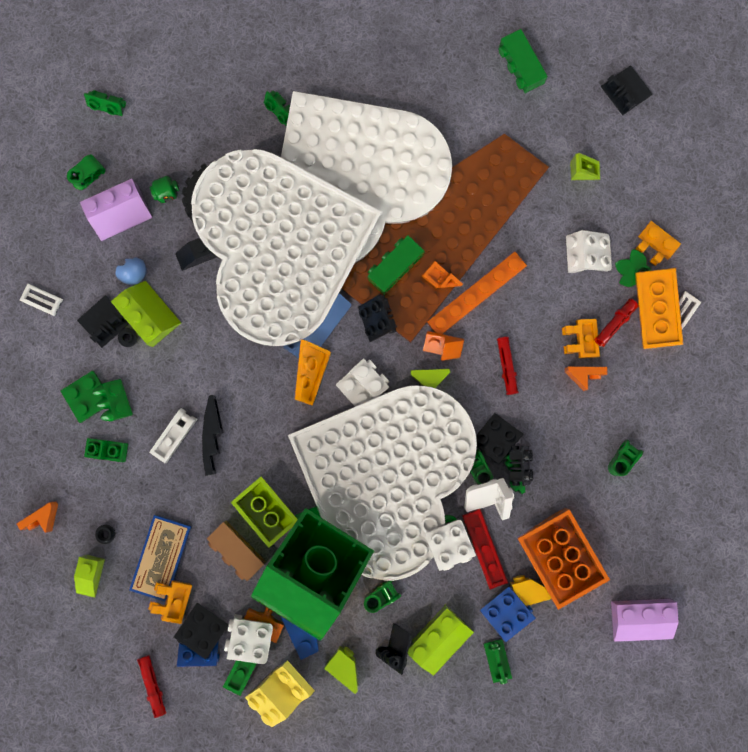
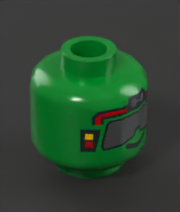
[150,176,180,203]

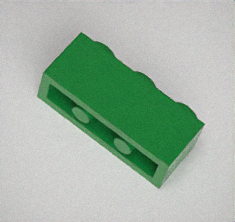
[498,29,548,93]
[367,235,425,295]

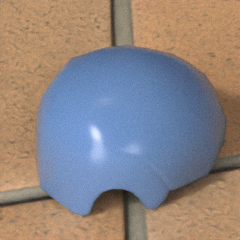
[115,257,147,285]

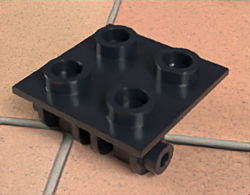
[600,65,653,116]
[358,294,397,342]
[77,295,129,348]
[476,413,524,464]
[509,446,533,486]
[174,603,229,660]
[375,623,412,675]

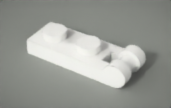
[149,408,197,463]

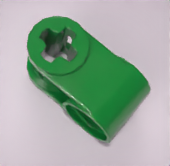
[67,154,106,190]
[608,440,643,476]
[470,449,493,485]
[364,581,402,613]

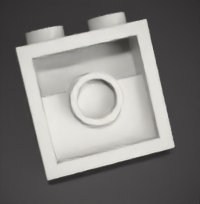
[336,359,389,407]

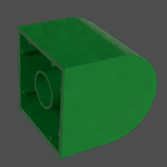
[251,508,374,641]

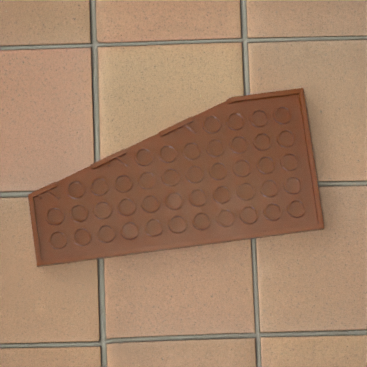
[341,134,549,343]

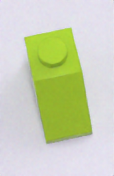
[74,555,105,597]
[324,646,358,694]

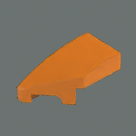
[421,261,463,288]

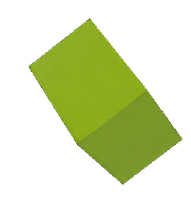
[570,153,600,180]
[410,369,450,388]

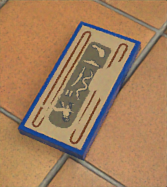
[129,515,192,602]

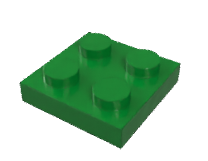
[60,371,104,423]

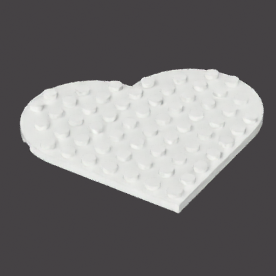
[281,91,452,263]
[191,149,381,346]
[288,386,477,581]

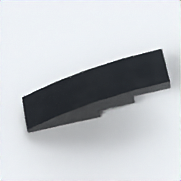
[202,395,223,476]

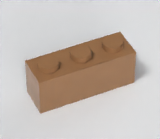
[207,521,266,581]

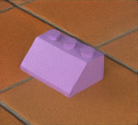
[80,179,152,241]
[611,599,678,642]

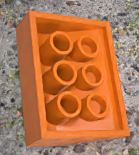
[517,508,610,610]

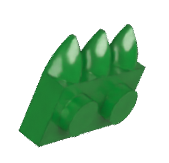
[92,379,133,422]

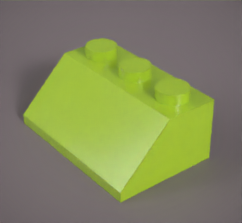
[111,281,181,347]
[231,476,298,548]
[408,604,474,676]

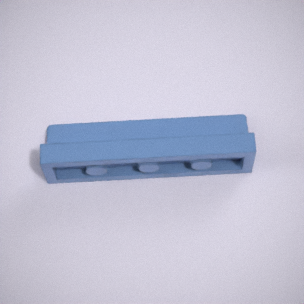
[283,293,351,359]

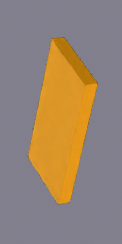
[635,268,683,349]

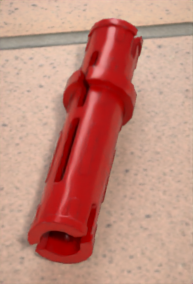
[594,299,639,347]
[496,337,519,395]
[137,655,167,718]

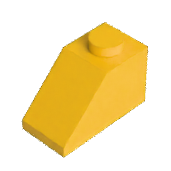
[509,575,551,606]

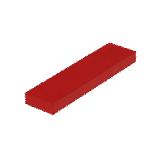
[462,509,508,590]

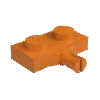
[244,607,284,643]

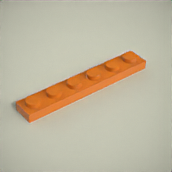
[427,252,527,334]

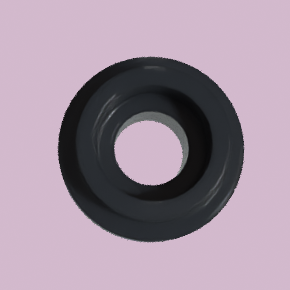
[118,328,138,347]
[95,524,115,544]

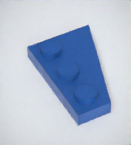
[280,616,319,660]

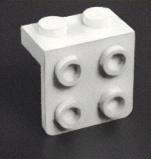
[566,230,612,273]
[464,478,514,520]
[425,520,476,571]
[224,614,273,664]

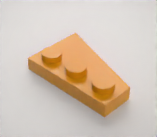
[295,339,331,406]

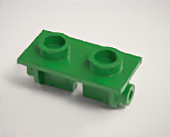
[84,90,126,116]
[263,91,290,126]
[483,639,512,684]

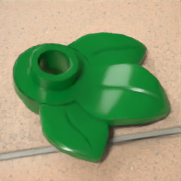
[615,249,652,287]

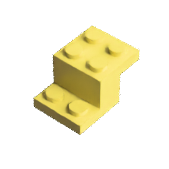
[245,660,315,727]

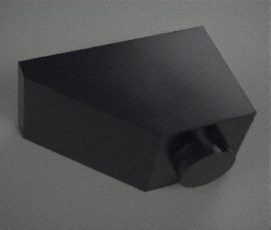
[175,238,217,271]

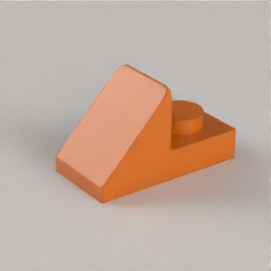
[423,331,464,360]
[565,366,607,391]
[17,501,58,533]

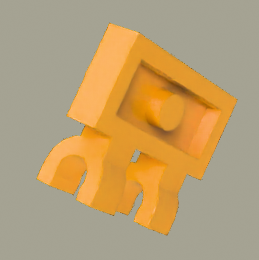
[635,221,681,266]
[562,319,600,359]
[148,580,192,624]

